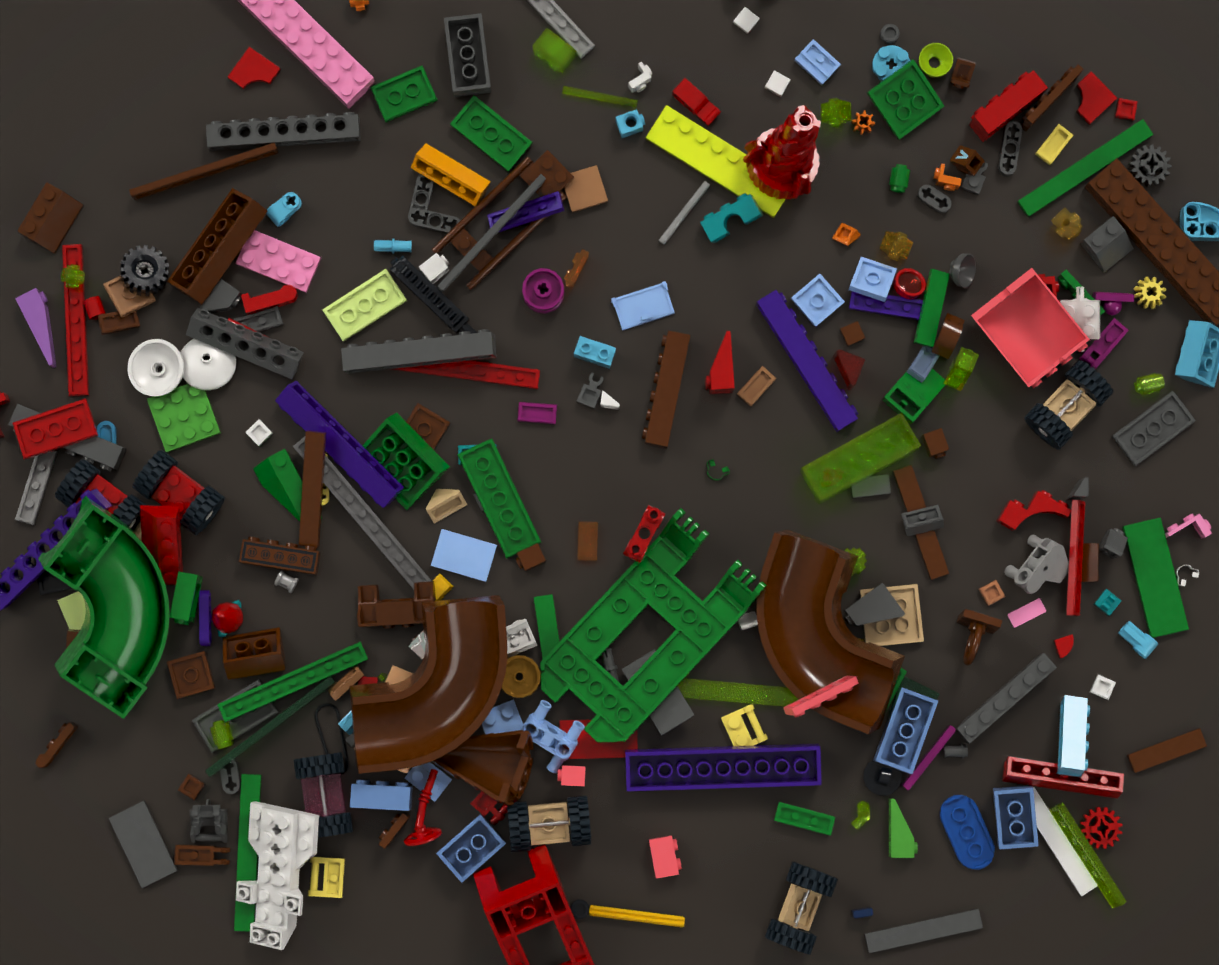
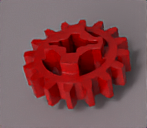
[1079,807,1123,849]

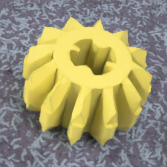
[1134,277,1166,309]

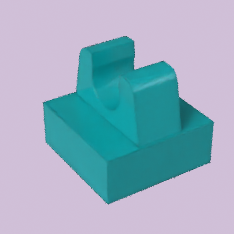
[1094,589,1121,616]

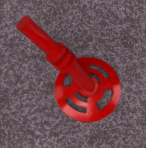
[404,769,442,846]

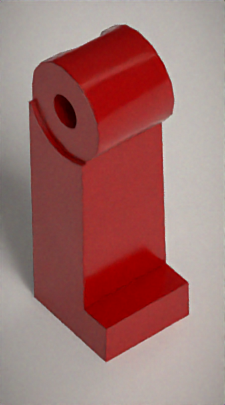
[241,285,298,315]

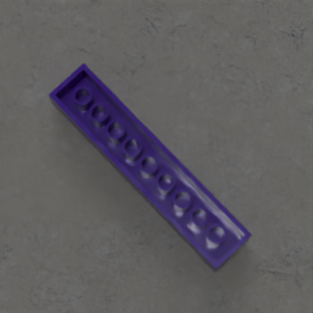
[625,744,822,791]

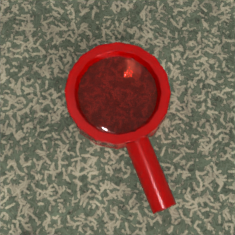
[893,268,927,300]

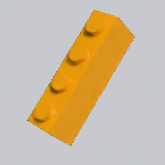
[410,143,491,206]

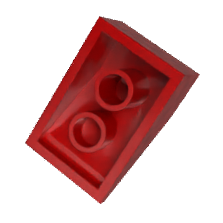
[705,331,735,395]

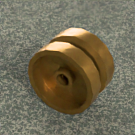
[502,655,541,698]

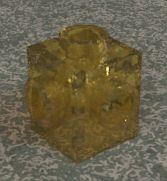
[1051,208,1083,240]
[879,231,913,261]

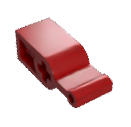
[672,78,721,126]

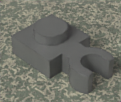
[961,163,988,195]
[577,373,603,409]

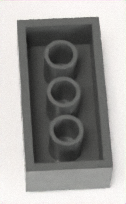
[444,13,491,97]

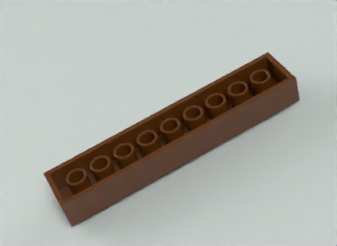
[1085,158,1219,326]

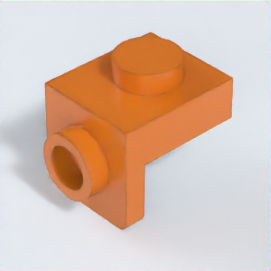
[934,163,962,191]

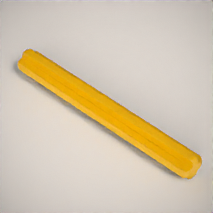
[589,905,685,927]

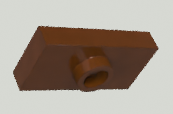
[97,311,140,335]

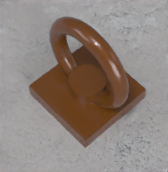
[956,609,1002,666]

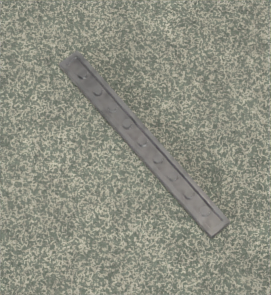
[293,437,431,589]

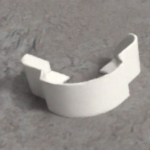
[1175,565,1199,586]

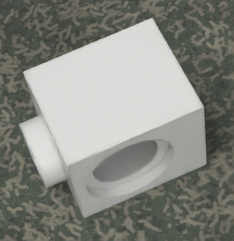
[419,253,449,284]

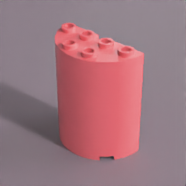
[971,268,1090,389]

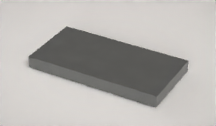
[1111,391,1196,467]
[622,649,695,736]
[192,680,279,753]
[109,801,178,888]

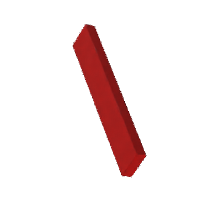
[1066,500,1085,616]

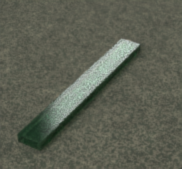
[205,677,335,778]

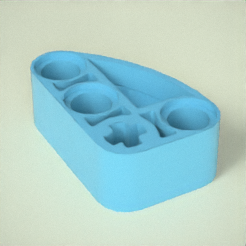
[1180,202,1219,241]

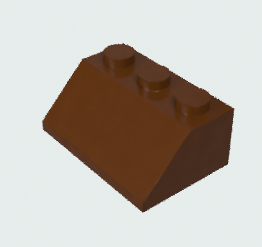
[17,182,84,254]
[223,627,285,680]

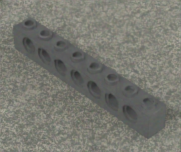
[206,112,361,151]

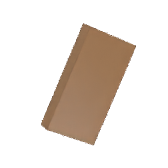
[737,366,776,407]
[328,665,364,701]

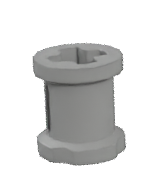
[274,570,299,593]

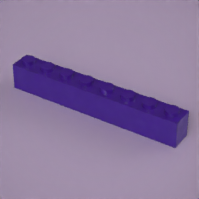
[756,290,858,432]
[275,381,404,508]

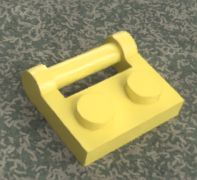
[721,704,768,746]
[307,856,345,898]

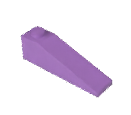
[15,288,56,368]

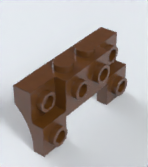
[357,581,436,628]

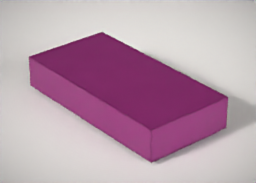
[517,402,557,425]

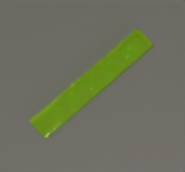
[1049,802,1127,908]

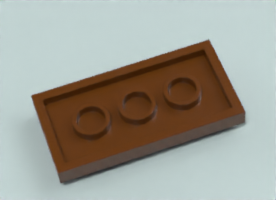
[1021,64,1084,132]

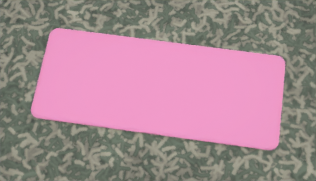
[1008,598,1046,628]

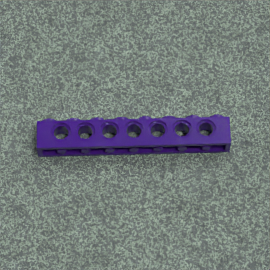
[0,488,112,611]

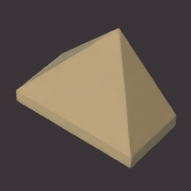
[426,489,467,524]

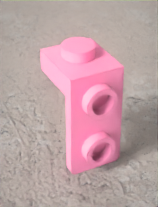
[1165,513,1212,539]

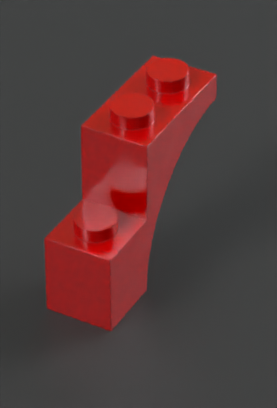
[996,490,1071,531]

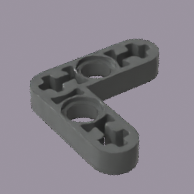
[408,174,461,234]

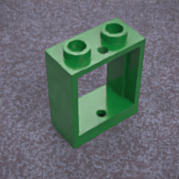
[169,571,203,625]

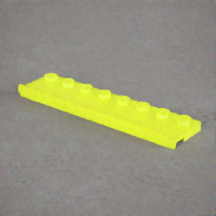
[645,105,786,218]

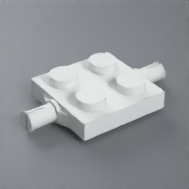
[1060,286,1100,352]

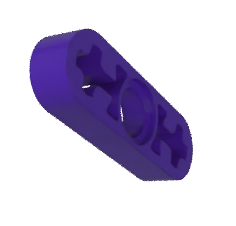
[199,590,212,646]

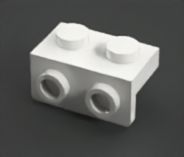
[506,619,537,658]

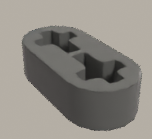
[917,185,951,213]
[219,757,241,794]

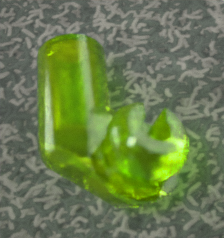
[851,801,870,830]

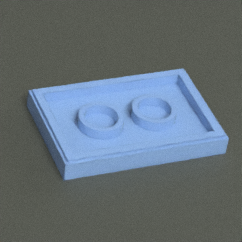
[431,529,497,582]

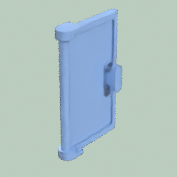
[611,281,675,331]

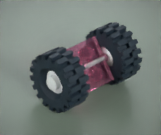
[293,752,353,838]

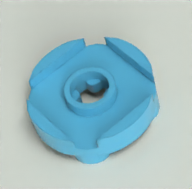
[872,45,910,81]

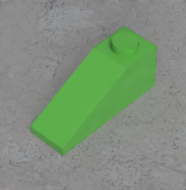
[889,798,918,858]

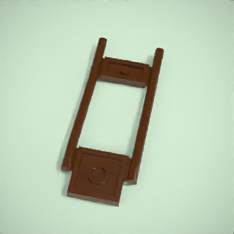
[432,150,574,290]

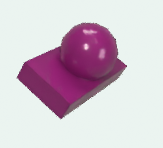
[1093,292,1134,316]

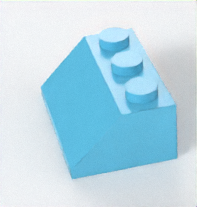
[1175,320,1219,388]

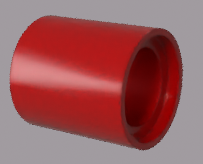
[83,296,106,320]

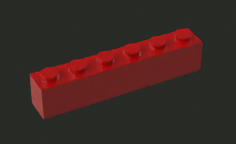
[1003,756,1124,799]

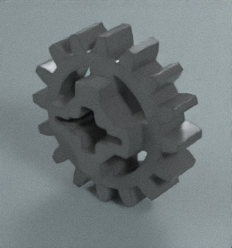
[1129,144,1172,187]

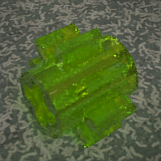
[61,264,85,288]

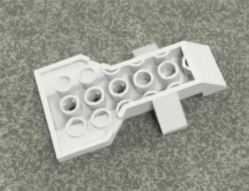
[236,801,319,950]

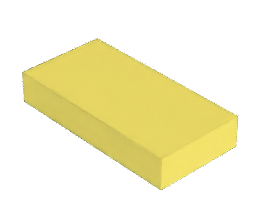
[1035,124,1073,165]

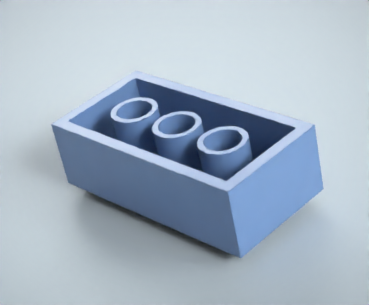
[873,687,938,774]

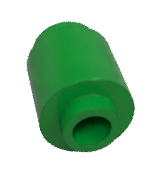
[889,164,910,193]

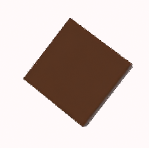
[840,321,865,347]
[178,774,205,801]

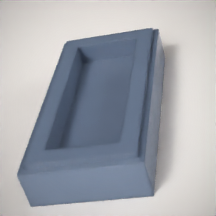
[907,346,940,383]

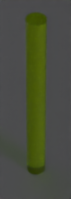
[562,86,638,108]

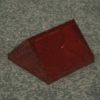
[833,349,865,391]

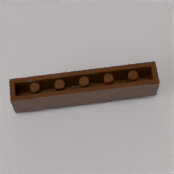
[642,330,690,449]

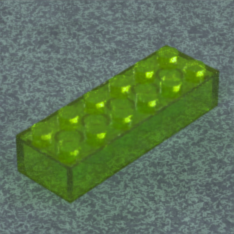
[800,413,921,504]

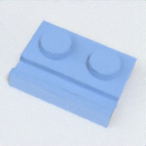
[794,39,841,86]
[405,762,452,802]

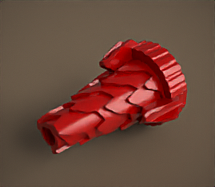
[743,105,821,199]

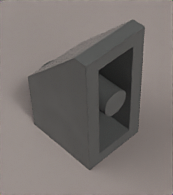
[199,279,242,314]
[1099,528,1128,559]

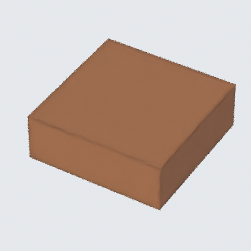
[979,580,1005,606]

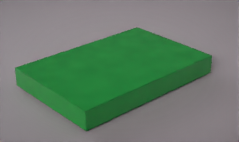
[370,65,438,123]

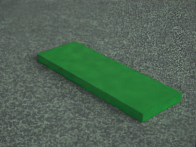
[457,438,541,558]
[1122,517,1189,638]

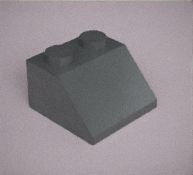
[1080,216,1134,272]

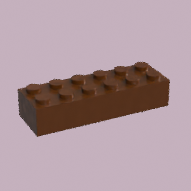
[167,188,267,305]

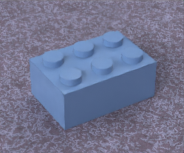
[350,780,413,811]
[993,785,1039,849]
[436,814,507,883]

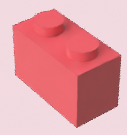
[557,765,586,786]
[649,835,682,879]

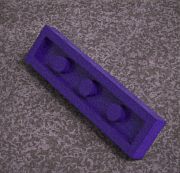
[487,191,564,233]
[849,291,923,320]

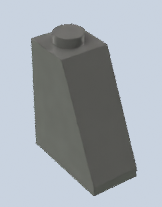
[844,583,905,626]

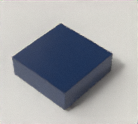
[851,907,873,919]

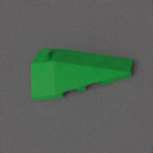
[253,449,322,522]

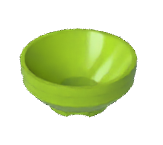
[919,43,953,78]

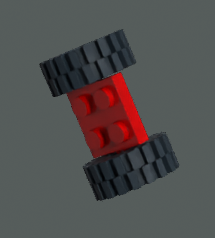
[132,450,225,536]
[55,459,147,531]

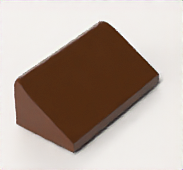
[1082,543,1099,582]

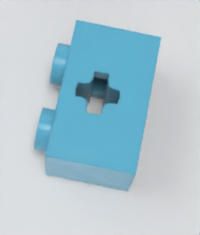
[574,336,616,369]

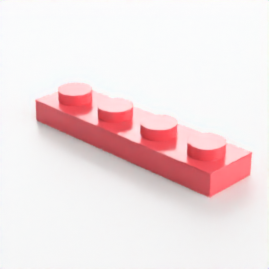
[783,675,859,717]

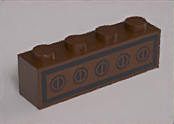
[239,537,321,575]

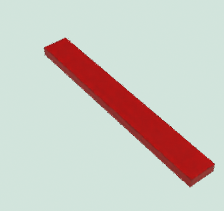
[62,244,89,397]
[391,360,540,389]

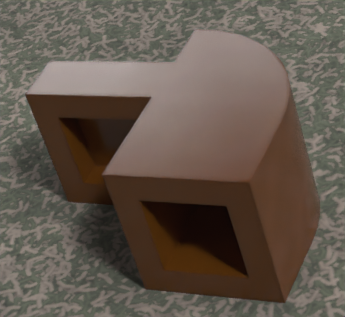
[931,313,965,359]

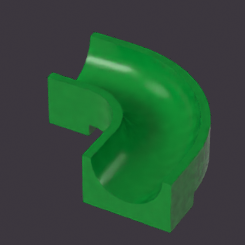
[38,496,169,719]

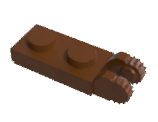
[36,722,78,768]
[174,845,230,866]

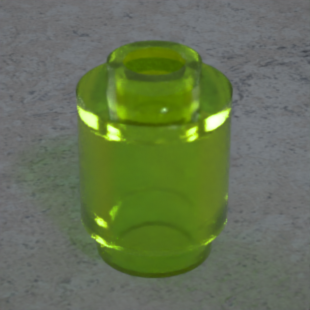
[1134,373,1165,396]
[210,720,234,750]

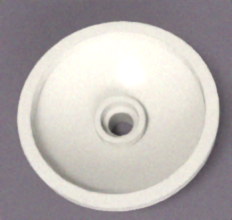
[128,339,184,397]
[180,339,236,390]

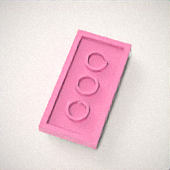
[236,230,321,293]

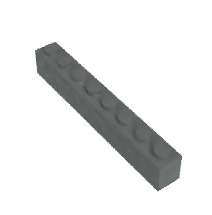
[341,329,497,374]

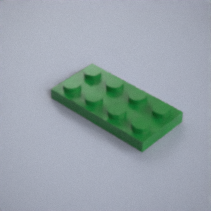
[450,96,533,172]

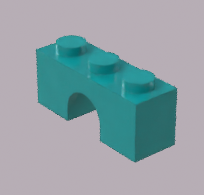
[700,193,763,243]

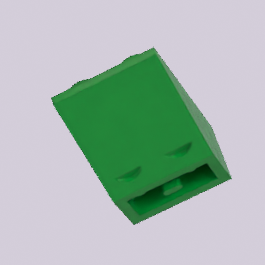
[882,369,947,425]

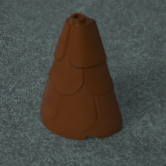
[432,730,533,805]

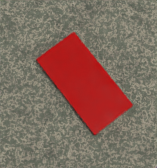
[12,398,98,460]
[559,720,638,759]

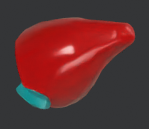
[211,600,243,637]

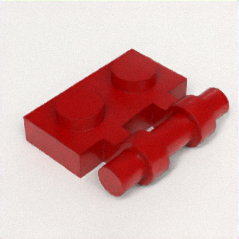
[470,791,517,826]

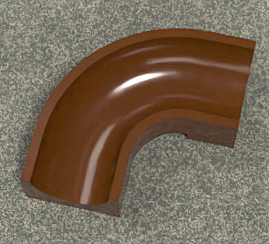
[757,530,905,734]
[350,595,507,774]

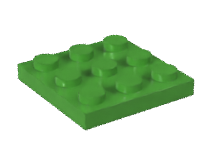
[147,384,221,453]

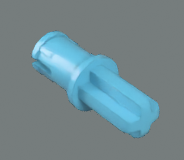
[374,238,412,254]

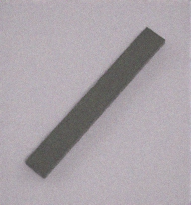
[437,174,546,292]

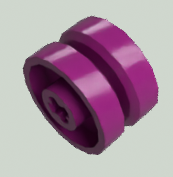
[522,268,564,314]

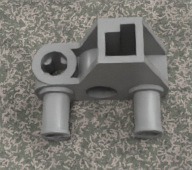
[1005,535,1069,594]

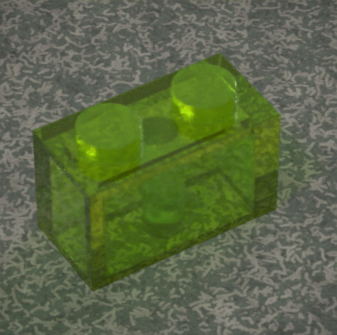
[533,28,577,73]
[944,347,979,391]

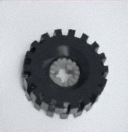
[120,245,169,296]

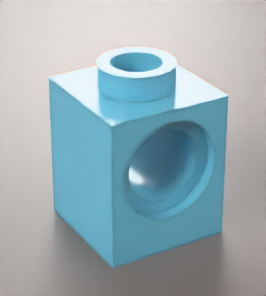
[615,109,645,138]

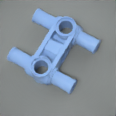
[521,700,585,773]

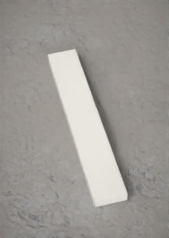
[1033,787,1098,896]

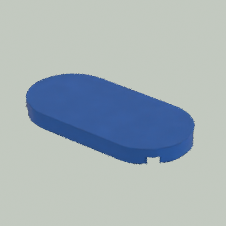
[940,795,995,870]

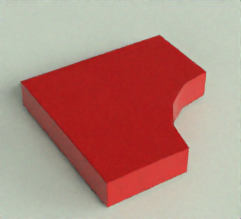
[228,47,281,89]
[1076,71,1117,125]

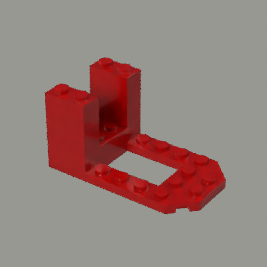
[473,844,595,965]

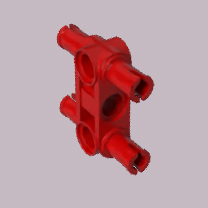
[623,505,666,563]

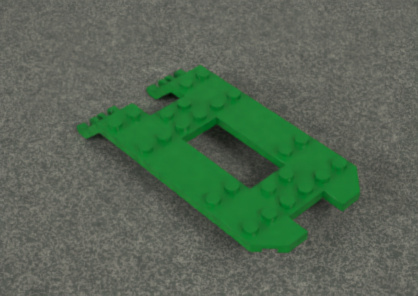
[540,508,767,743]

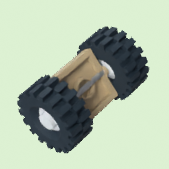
[1024,360,1114,450]
[507,796,591,852]
[765,861,838,955]

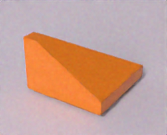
[832,223,861,246]

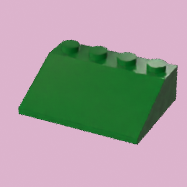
[363,412,450,510]

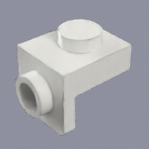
[628,62,652,93]

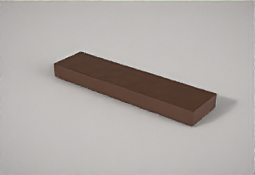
[1127,728,1207,773]

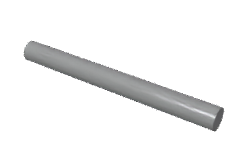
[658,181,710,245]

